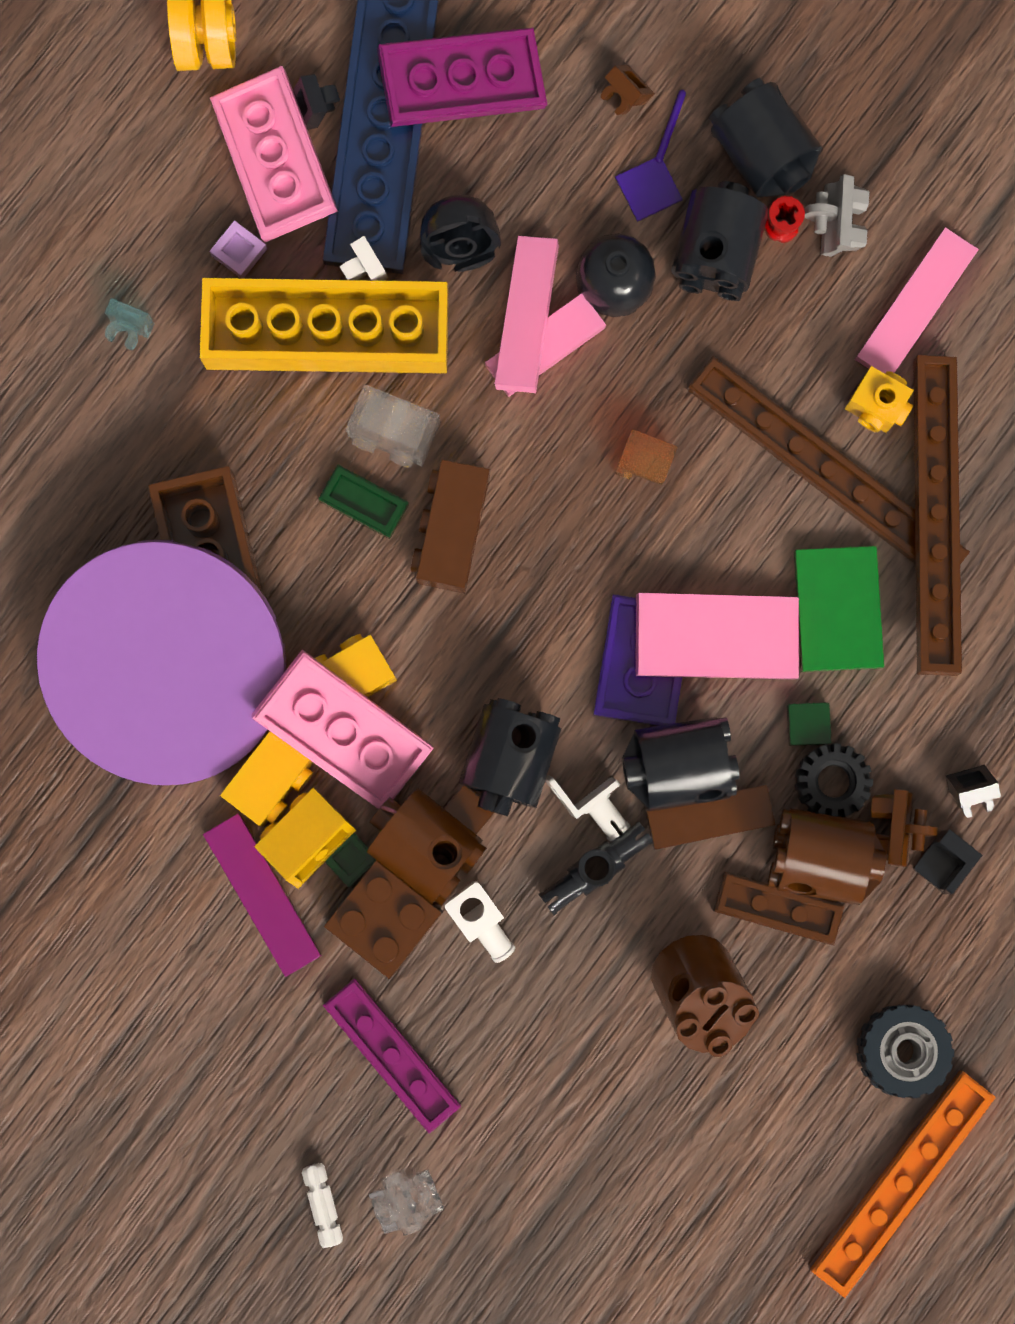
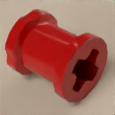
[764,196,805,243]

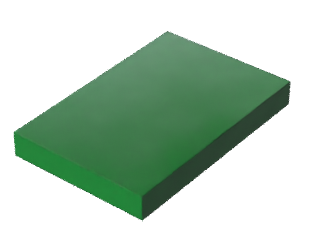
[794,546,884,672]

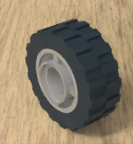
[856,1005,954,1099]

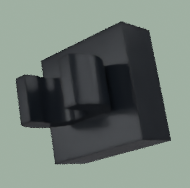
[293,74,340,130]
[946,764,1001,818]

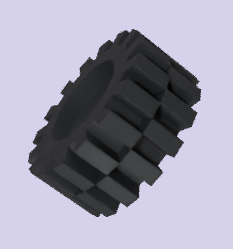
[795,744,873,817]

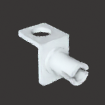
[545,775,630,841]
[444,881,516,963]

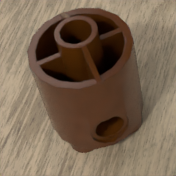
[367,788,487,906]
[768,808,886,905]
[651,935,759,1057]

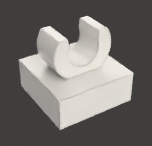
[340,236,388,281]

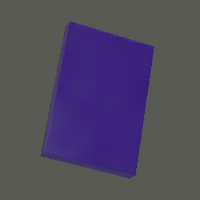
[593,594,682,726]

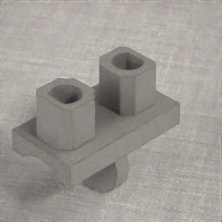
[804,174,869,257]

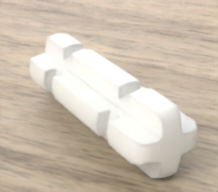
[302,1163,343,1248]

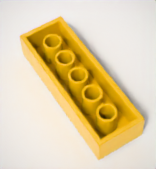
[200,278,448,373]

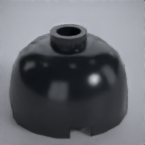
[419,195,501,272]
[576,233,656,317]

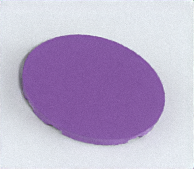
[37,540,286,785]

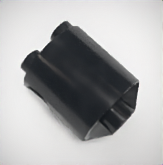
[709,78,822,198]
[671,181,769,301]
[459,698,562,817]
[622,717,740,812]

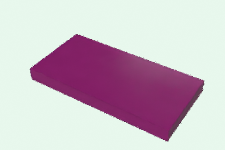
[377,27,548,127]

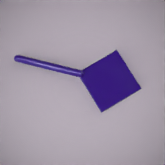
[615,90,686,222]

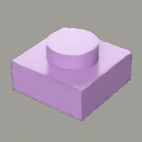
[209,220,267,279]

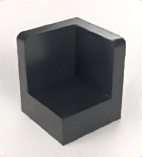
[913,829,983,894]

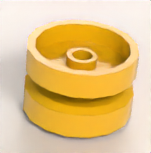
[167,0,236,71]

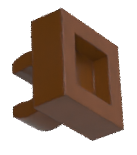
[600,65,655,115]

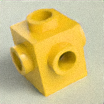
[845,366,914,433]

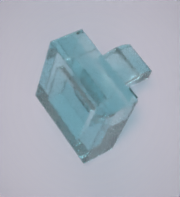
[105,298,154,350]

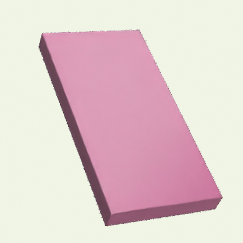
[210,66,338,242]
[636,593,799,679]
[251,650,433,809]

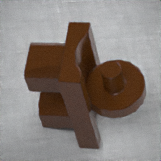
[871,789,938,867]

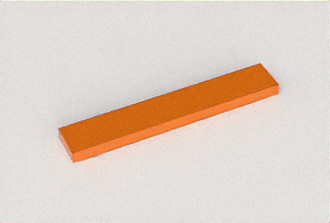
[810,1070,996,1298]

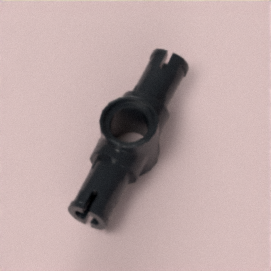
[538,821,654,916]

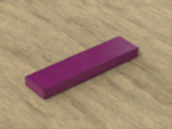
[203,813,322,977]
[322,978,461,1134]

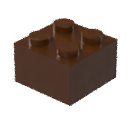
[324,861,443,979]

